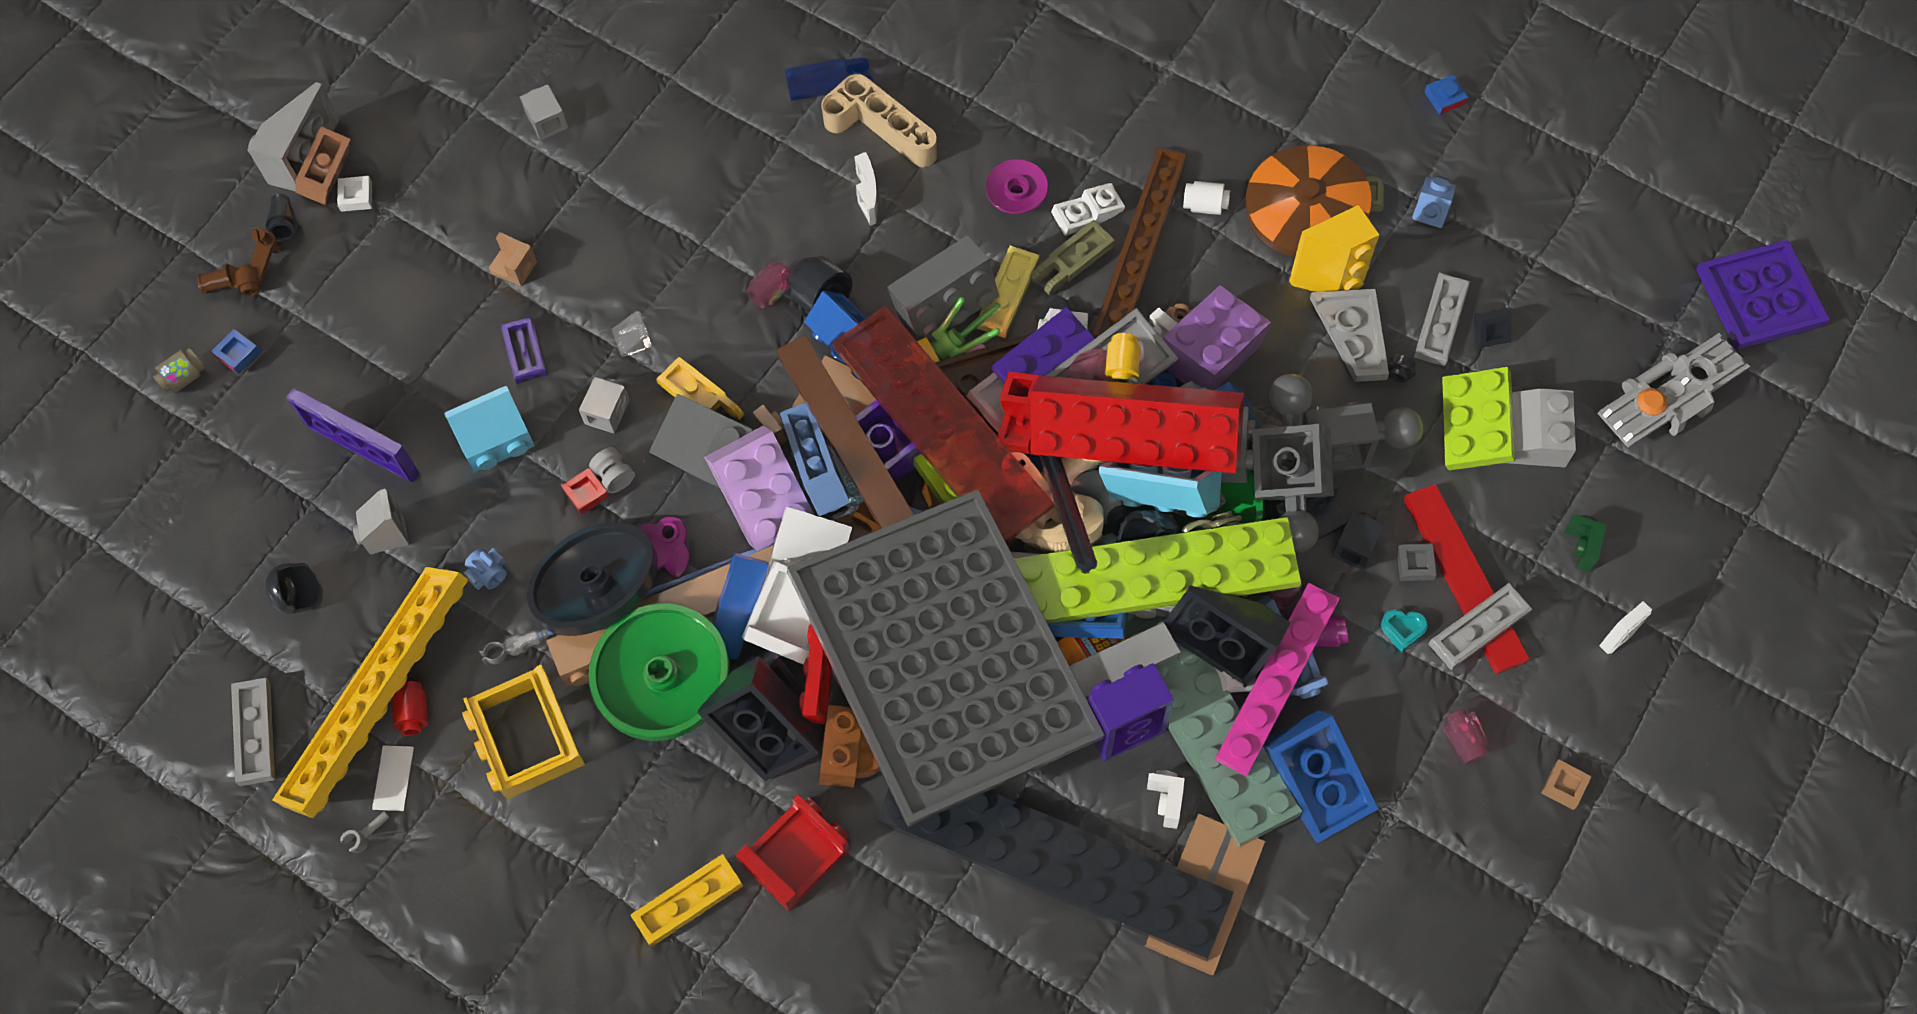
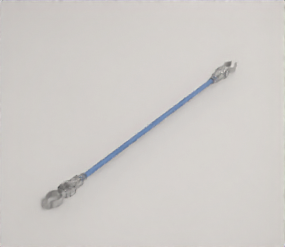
[479,505,857,664]

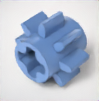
[464,548,507,590]

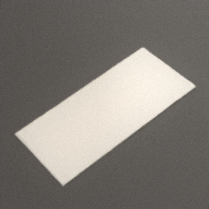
[372,746,414,811]

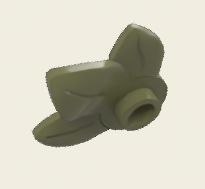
[1182,511,1242,533]

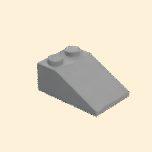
[247,82,340,191]
[1507,389,1576,467]

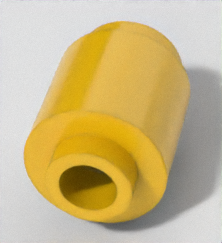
[1105,333,1141,383]

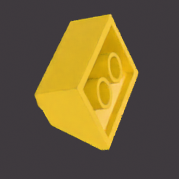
[1289,205,1379,292]

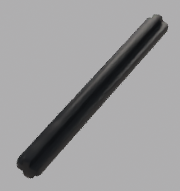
[1039,455,1097,574]

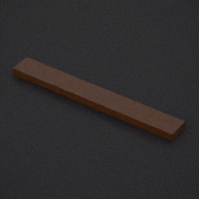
[1092,147,1188,339]
[776,336,914,529]

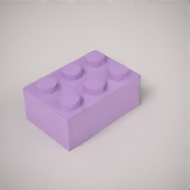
[704,426,814,552]

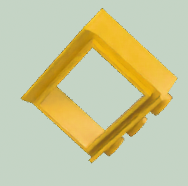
[462,664,585,800]

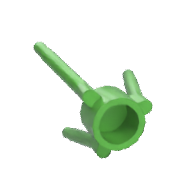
[931,297,1000,360]

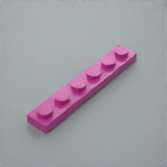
[1215,583,1340,777]

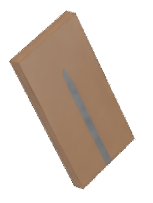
[1145,814,1265,976]

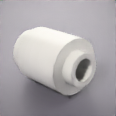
[1184,181,1230,215]

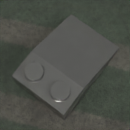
[649,394,754,488]

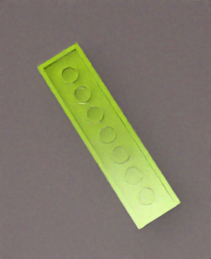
[1014,517,1301,623]

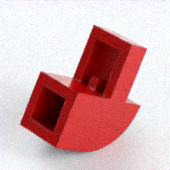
[995,371,1041,454]

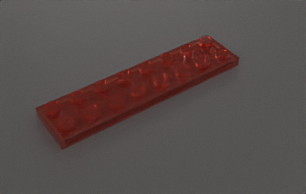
[833,305,1054,543]

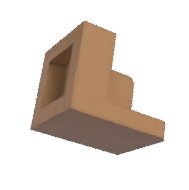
[489,232,537,286]

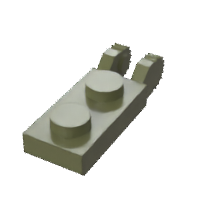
[1031,220,1116,295]

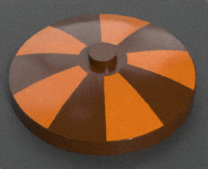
[1245,145,1372,257]

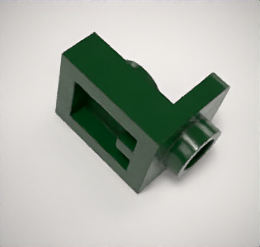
[1564,515,1607,573]

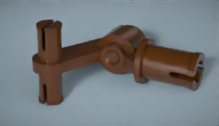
[196,228,282,296]

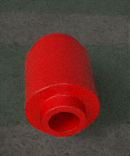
[391,681,428,736]

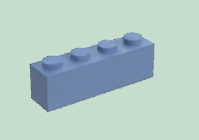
[780,402,850,516]

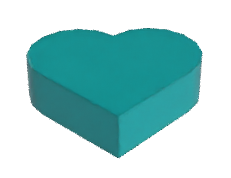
[1381,609,1428,653]

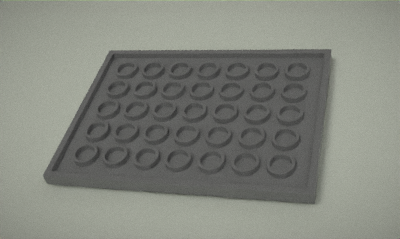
[787,490,1105,827]

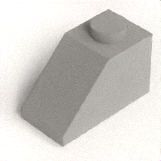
[353,489,409,554]

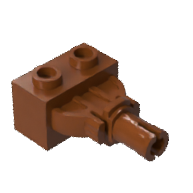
[819,705,882,788]

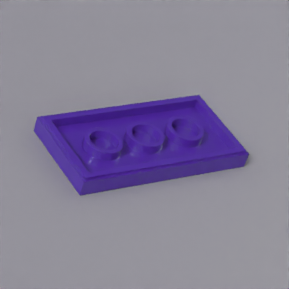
[287,388,420,482]

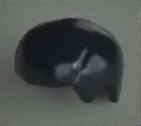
[266,563,319,614]

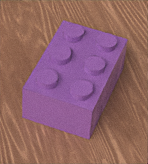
[1162,285,1271,390]

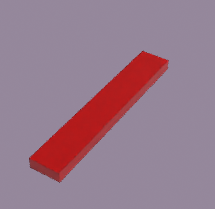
[1403,484,1529,675]

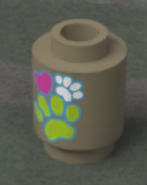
[153,348,206,394]

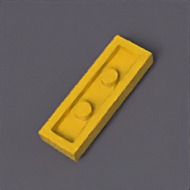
[631,854,743,947]

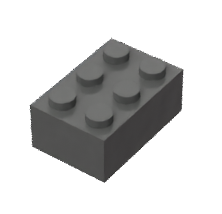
[887,235,1000,342]

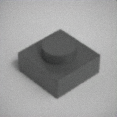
[1396,544,1436,581]

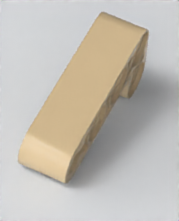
[821,74,937,167]

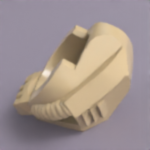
[1013,492,1104,554]

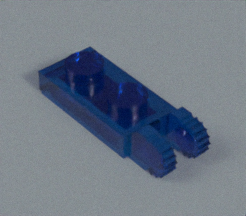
[785,57,873,101]

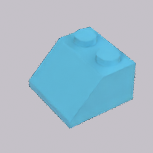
[444,386,535,473]

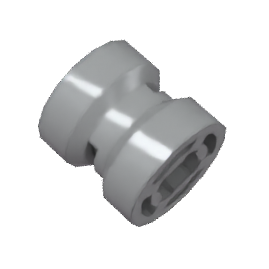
[589,447,635,493]

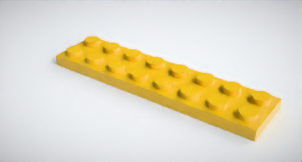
[272,567,468,818]

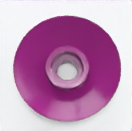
[986,159,1048,214]

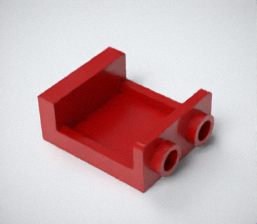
[735,794,850,911]

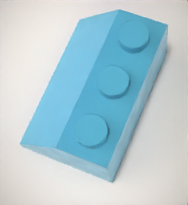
[1099,461,1222,517]

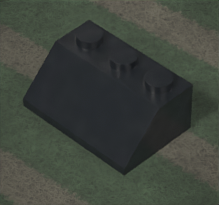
[698,657,826,782]

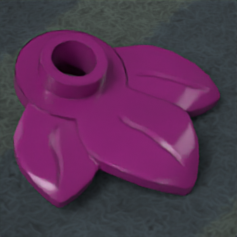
[638,517,690,579]

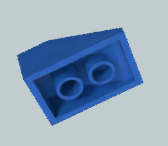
[1263,710,1378,843]

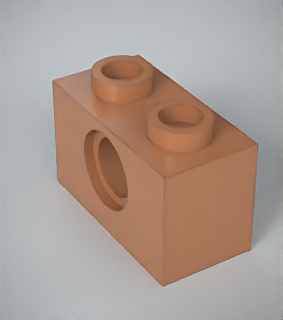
[295,126,351,205]

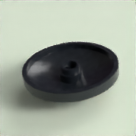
[527,522,658,636]

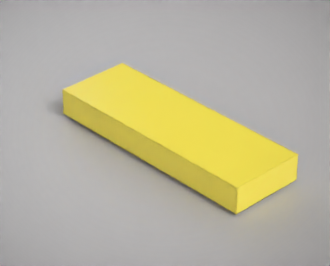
[976,246,1039,338]

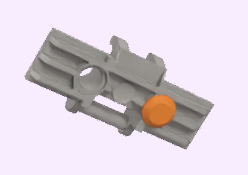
[1598,333,1750,448]

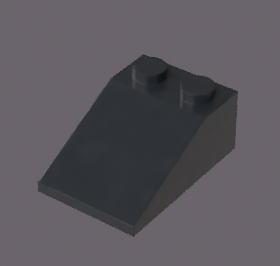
[1163,585,1291,688]

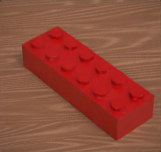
[1031,376,1244,473]

